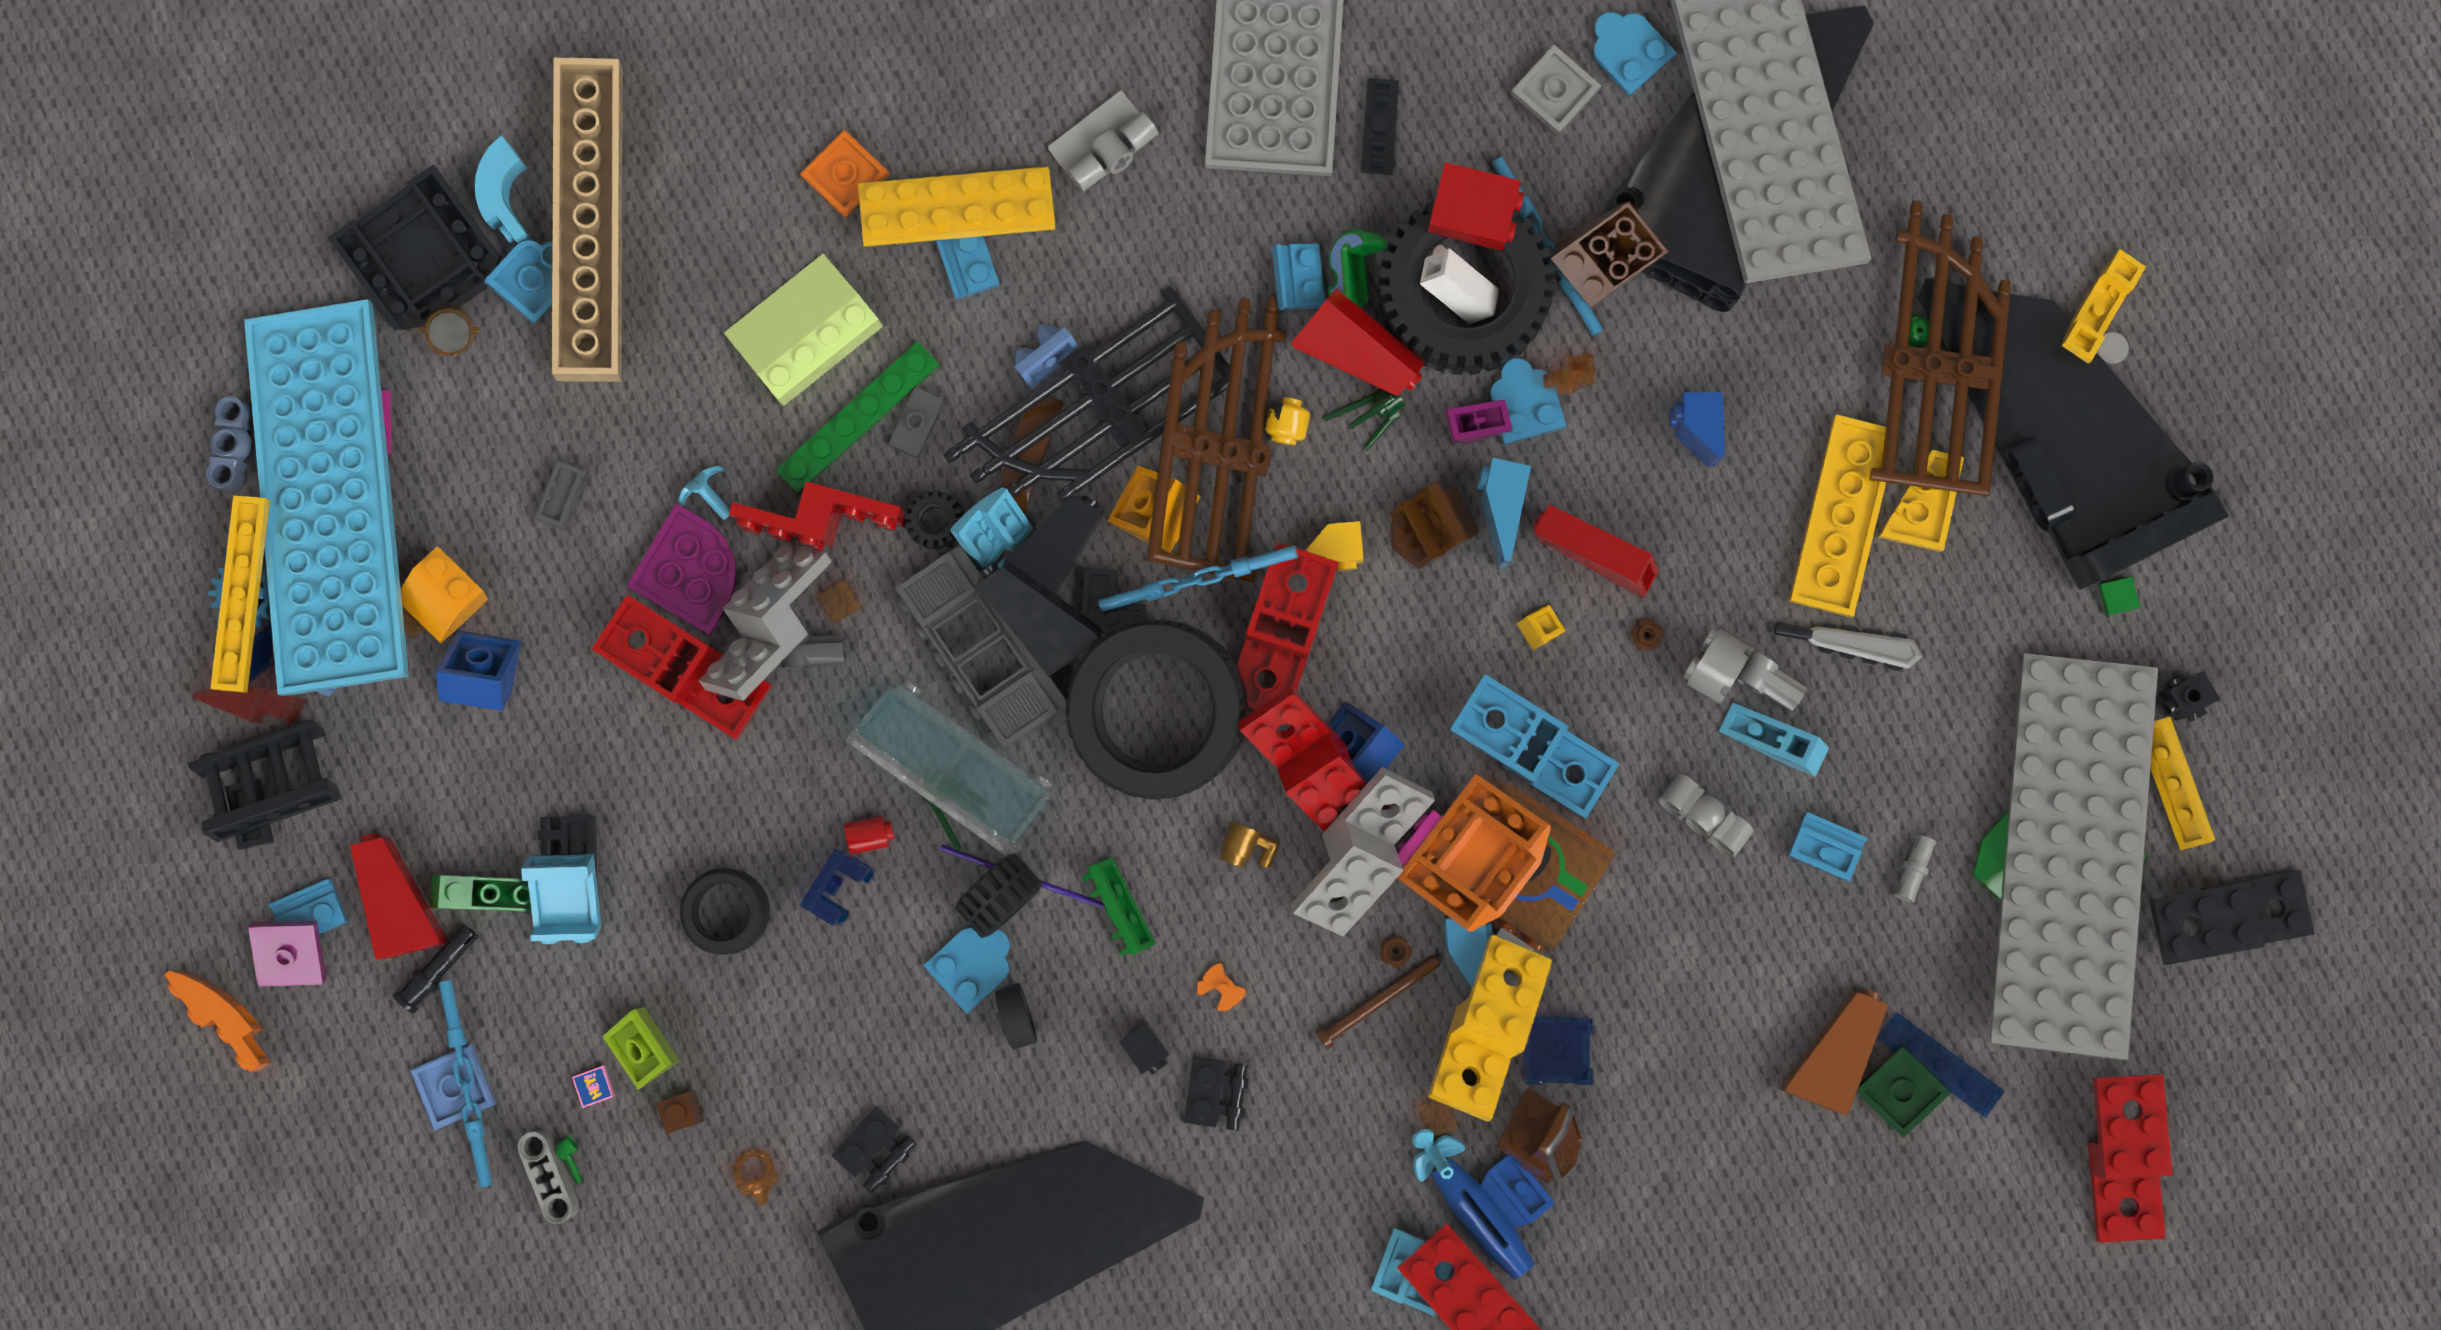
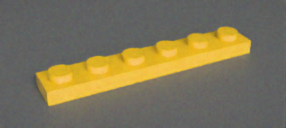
[210,495,270,693]

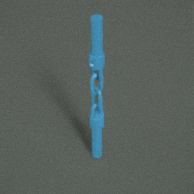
[1492,157,1603,336]
[1098,545,1298,612]
[439,980,493,1188]

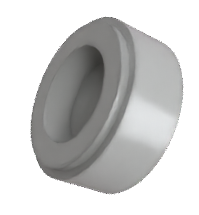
[2097,332,2129,366]

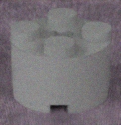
[1683,629,1754,705]

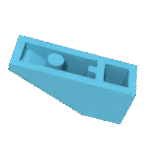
[1719,703,1829,777]

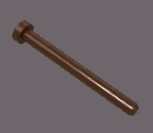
[1315,955,1442,1050]

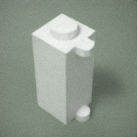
[1420,245,1499,324]

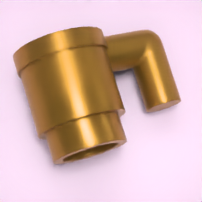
[1219,821,1279,868]

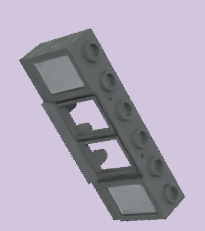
[895,545,1066,751]

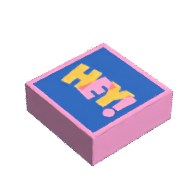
[572,1065,615,1108]

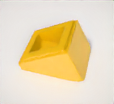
[1516,604,1566,651]

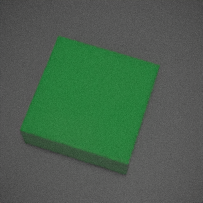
[2098,577,2141,617]

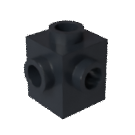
[2159,671,2220,722]

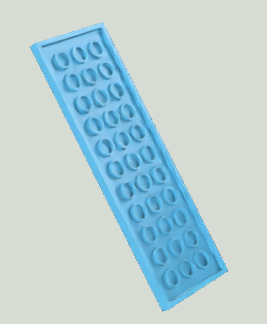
[244,299,409,696]

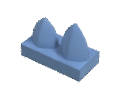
[1014,324,1079,390]

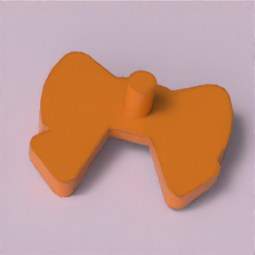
[1197,963,1247,1011]

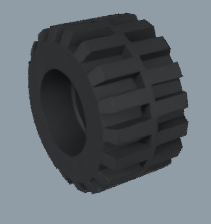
[955,853,1042,938]

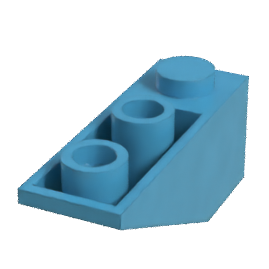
[1443,918,1493,990]

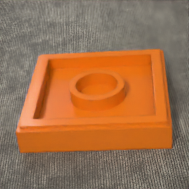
[800,129,890,219]

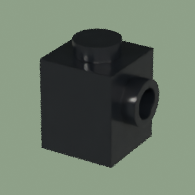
[1119,1022,1170,1075]

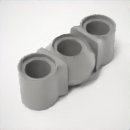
[1658,774,1754,858]

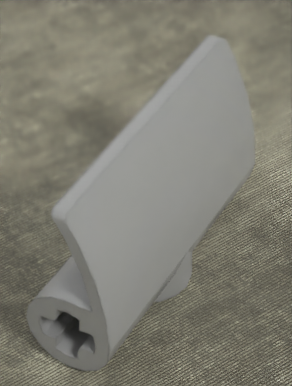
[1048,91,1159,193]

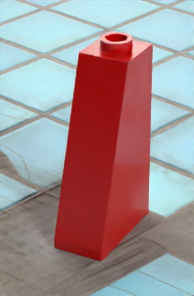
[1291,288,1425,396]
[1533,504,1659,599]
[350,833,448,960]

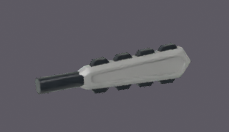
[1774,622,1923,671]

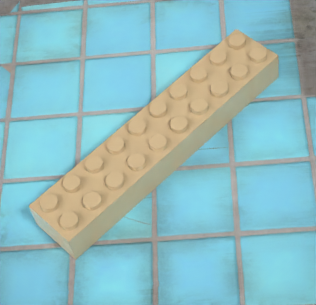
[552,58,622,382]

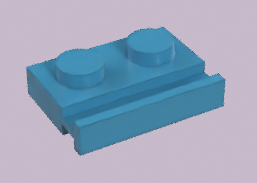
[936,236,1000,300]
[1272,244,1326,310]
[1787,812,1868,882]
[268,879,349,935]

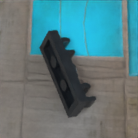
[1361,78,1399,175]

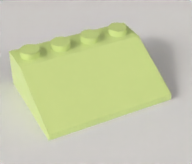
[724,254,883,406]

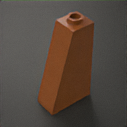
[1780,988,1889,1116]

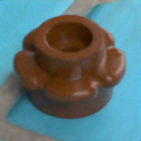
[1631,619,1663,651]
[1380,935,1412,968]

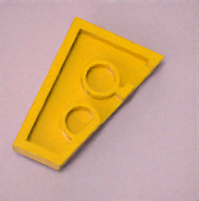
[1878,450,1964,552]

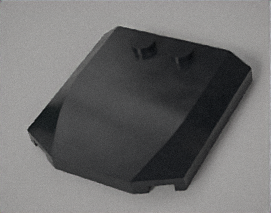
[327,164,502,331]

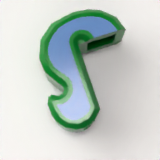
[1328,228,1388,308]

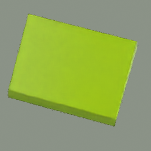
[602,1007,681,1090]

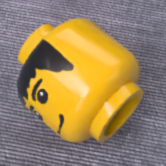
[1265,397,1310,446]

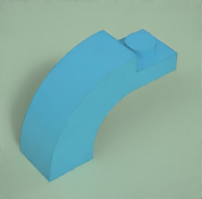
[475,135,533,244]

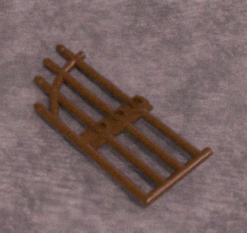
[1869,200,2011,496]
[1146,296,1286,582]

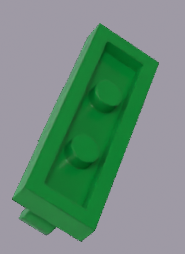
[1082,857,1156,956]

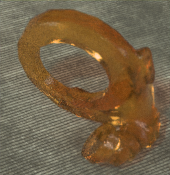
[733,1149,778,1206]

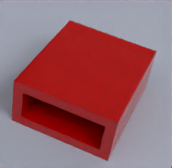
[1427,162,1525,251]

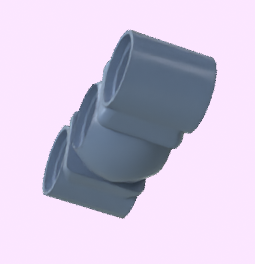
[206,396,253,492]

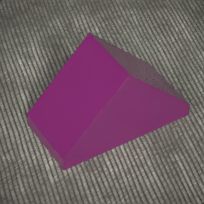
[1445,399,1513,444]

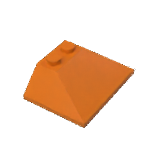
[1397,774,1551,932]

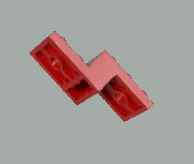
[729,482,906,551]
[1237,542,1339,710]
[591,594,772,740]
[1238,686,1391,832]
[2087,1074,2173,1243]
[1397,1222,1541,1330]

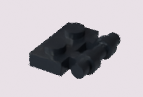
[537,815,597,877]
[1184,1057,1249,1131]
[831,1106,917,1193]

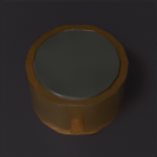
[419,304,479,356]

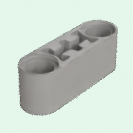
[518,1130,579,1224]

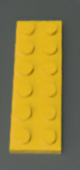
[858,167,1055,247]
[1788,414,1886,618]

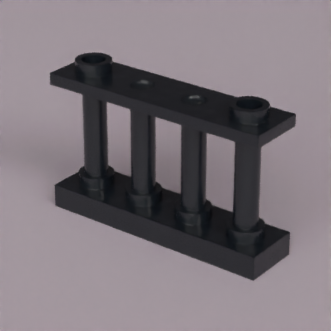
[188,720,342,842]

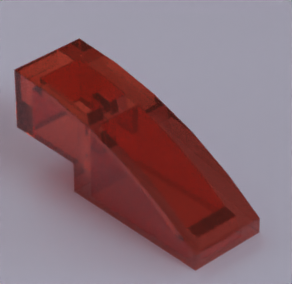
[192,687,306,724]

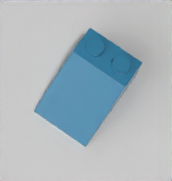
[1477,458,1531,569]

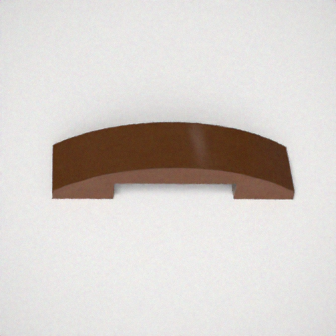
[998,396,1064,515]

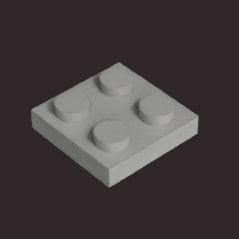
[1511,45,1601,135]

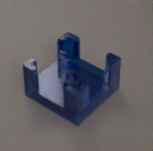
[799,849,876,926]
[1523,1017,1593,1085]

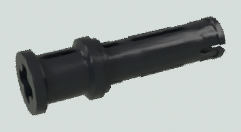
[392,924,479,1014]

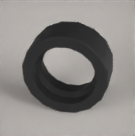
[995,983,1037,1050]

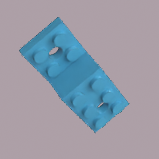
[1449,674,1620,819]

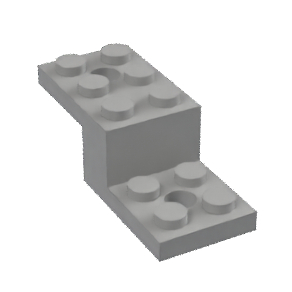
[699,544,832,701]
[1290,767,1435,936]

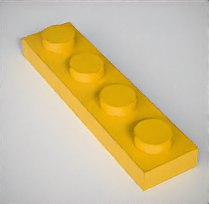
[2150,716,2215,851]

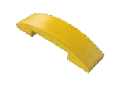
[2062,249,2146,364]

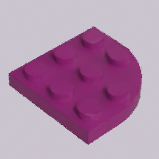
[627,503,737,636]

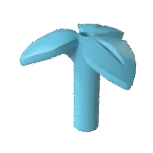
[679,466,730,520]
[1412,1129,1466,1182]

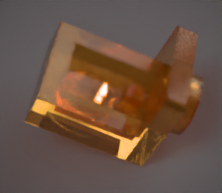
[1543,353,1595,394]

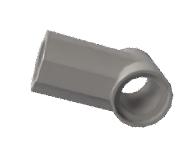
[1737,652,1807,712]

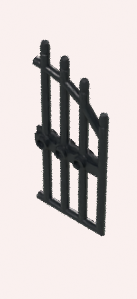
[943,286,1230,502]

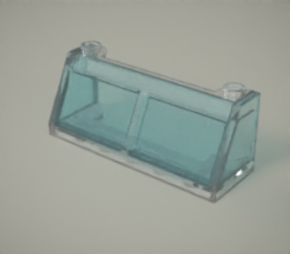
[845,680,1055,856]

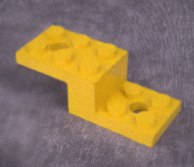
[1427,935,1552,1122]

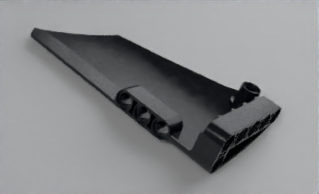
[1602,6,1874,312]
[1917,278,2229,590]
[817,1141,1204,1330]

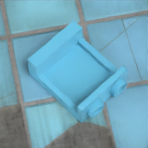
[521,854,601,944]

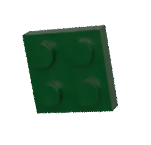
[1856,1044,1951,1138]

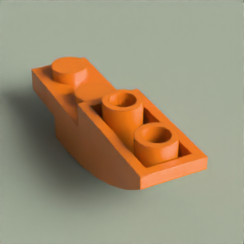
[164,970,271,1072]

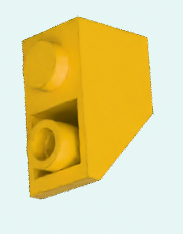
[1305,521,1364,571]

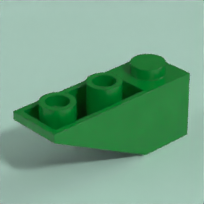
[430,875,532,912]

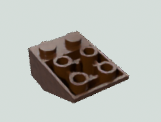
[1551,201,1669,307]

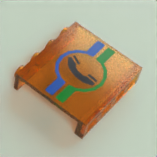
[1498,781,1616,954]

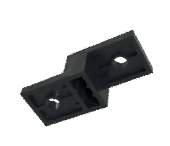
[2149,870,2315,965]

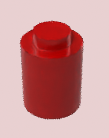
[844,815,895,855]

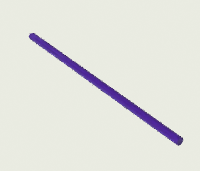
[940,845,1105,910]

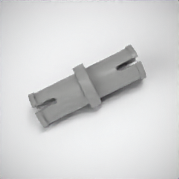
[1894,835,1937,903]

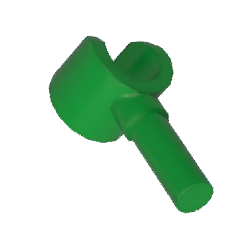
[555,1136,583,1184]

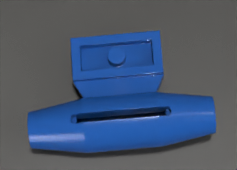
[1431,1155,1555,1280]

